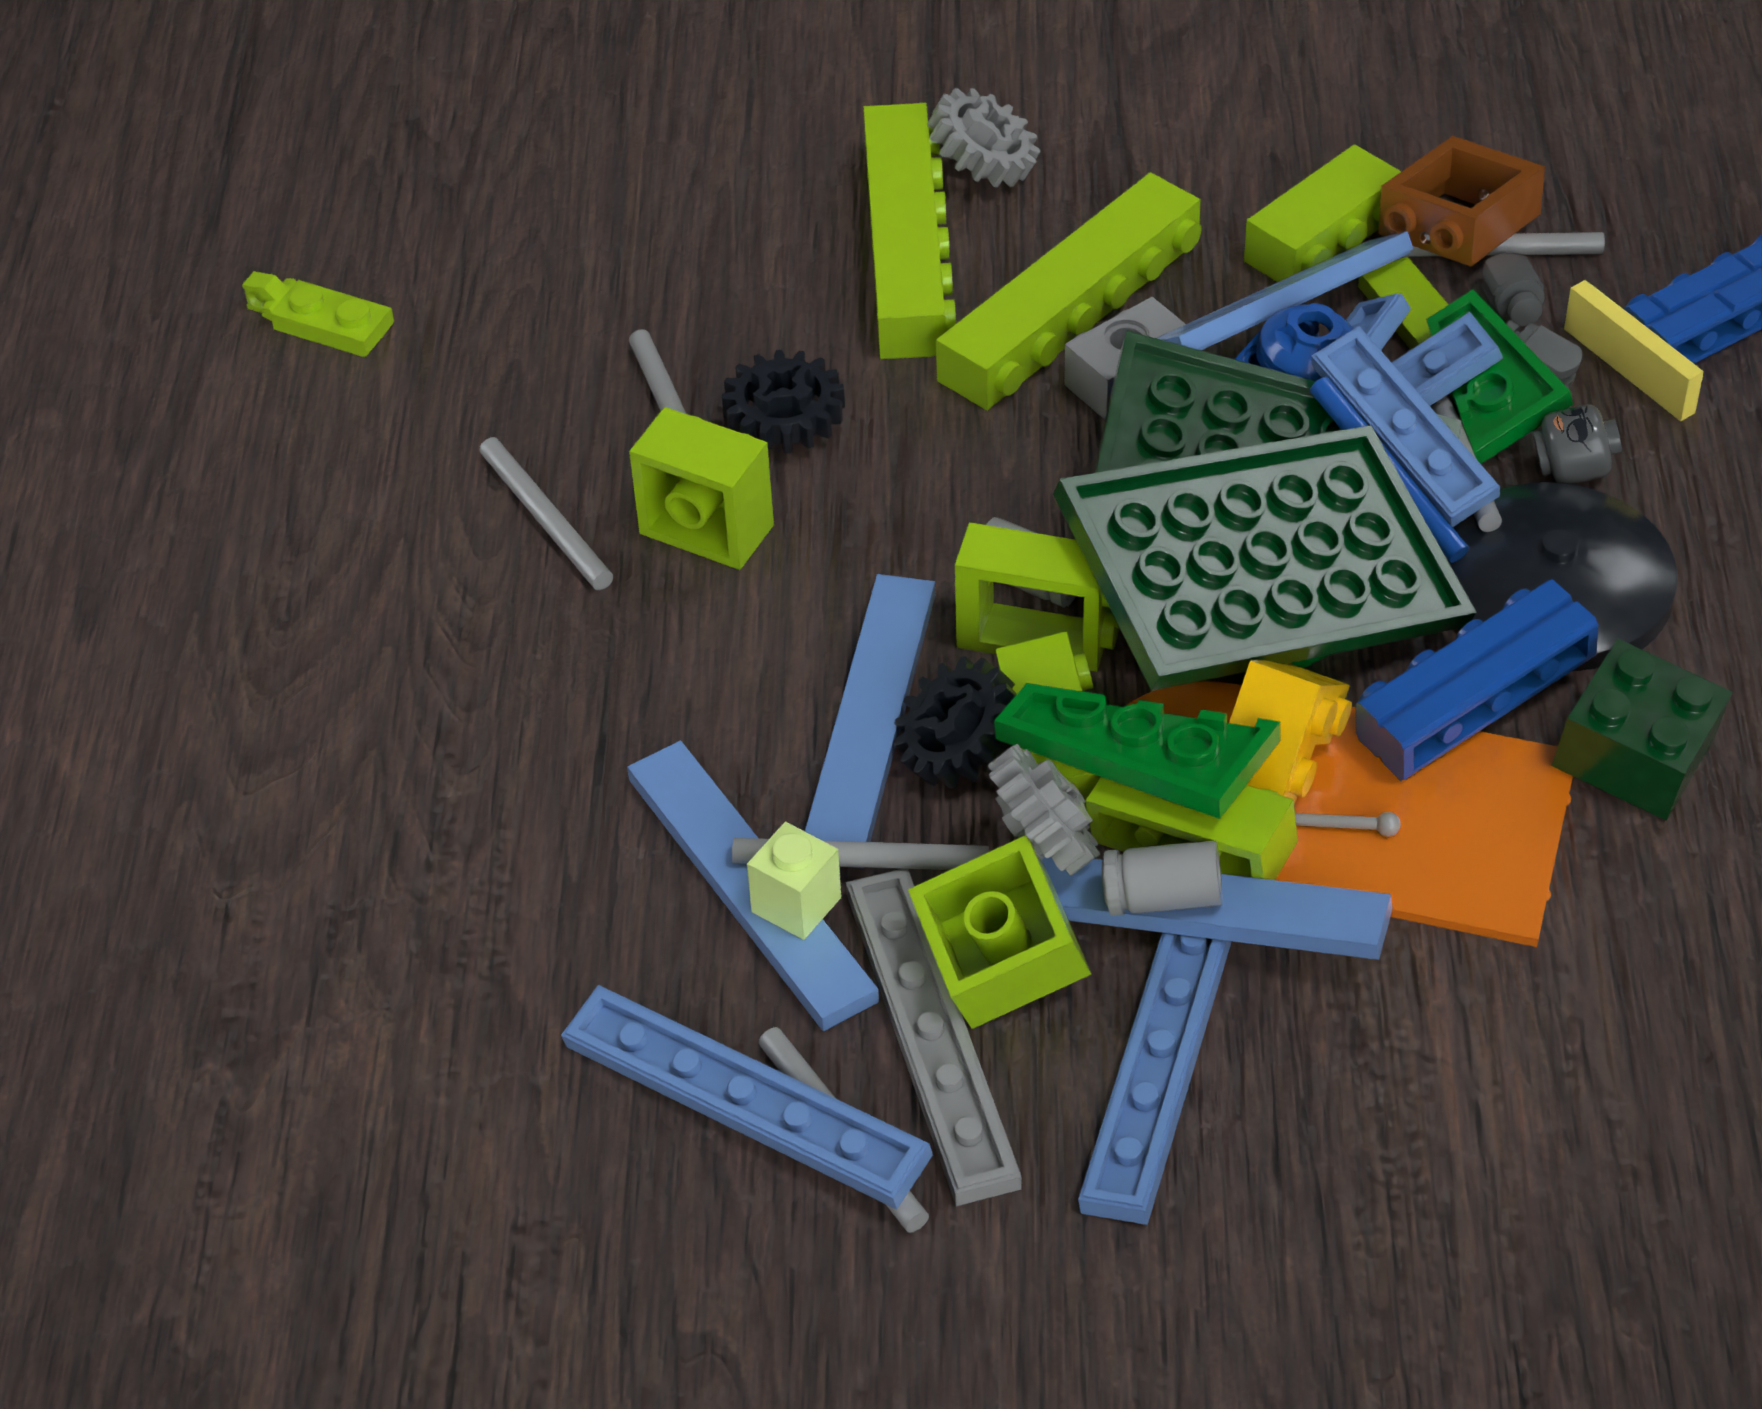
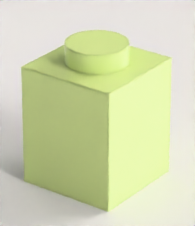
[747,821,841,940]

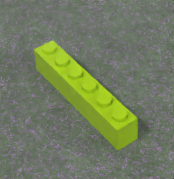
[864,103,956,360]
[936,172,1201,411]

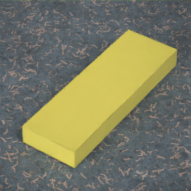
[1564,280,1704,421]

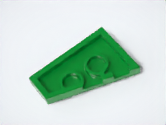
[1426,289,1573,464]

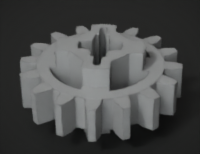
[928,88,1040,187]
[988,744,1100,876]

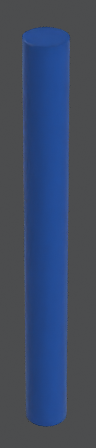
[1310,377,1469,563]

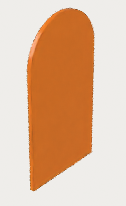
[1126,681,1573,947]

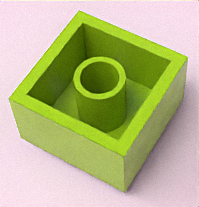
[629,407,774,570]
[908,835,1091,1029]

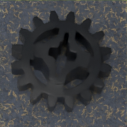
[721,350,845,453]
[893,656,1017,788]

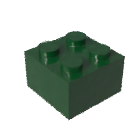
[1551,638,1733,821]

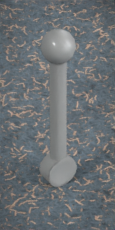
[1295,812,1401,837]

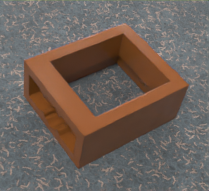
[1378,136,1545,266]

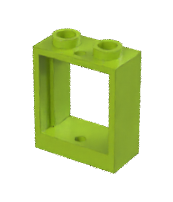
[955,522,1119,672]

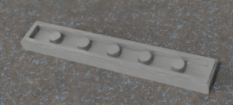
[846,869,1022,1206]

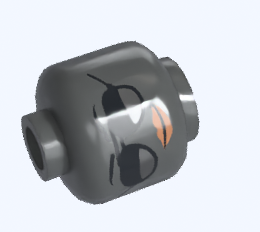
[1533,404,1622,485]

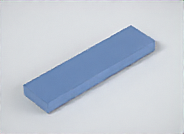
[1311,326,1500,527]

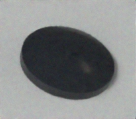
[1446,482,1678,671]

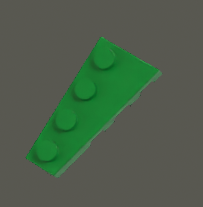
[994,683,1281,819]

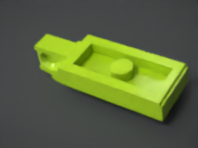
[242,271,394,357]

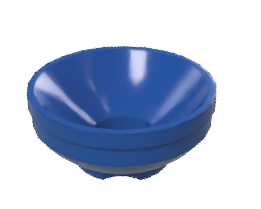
[1256,303,1354,381]

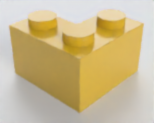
[1229,660,1352,804]

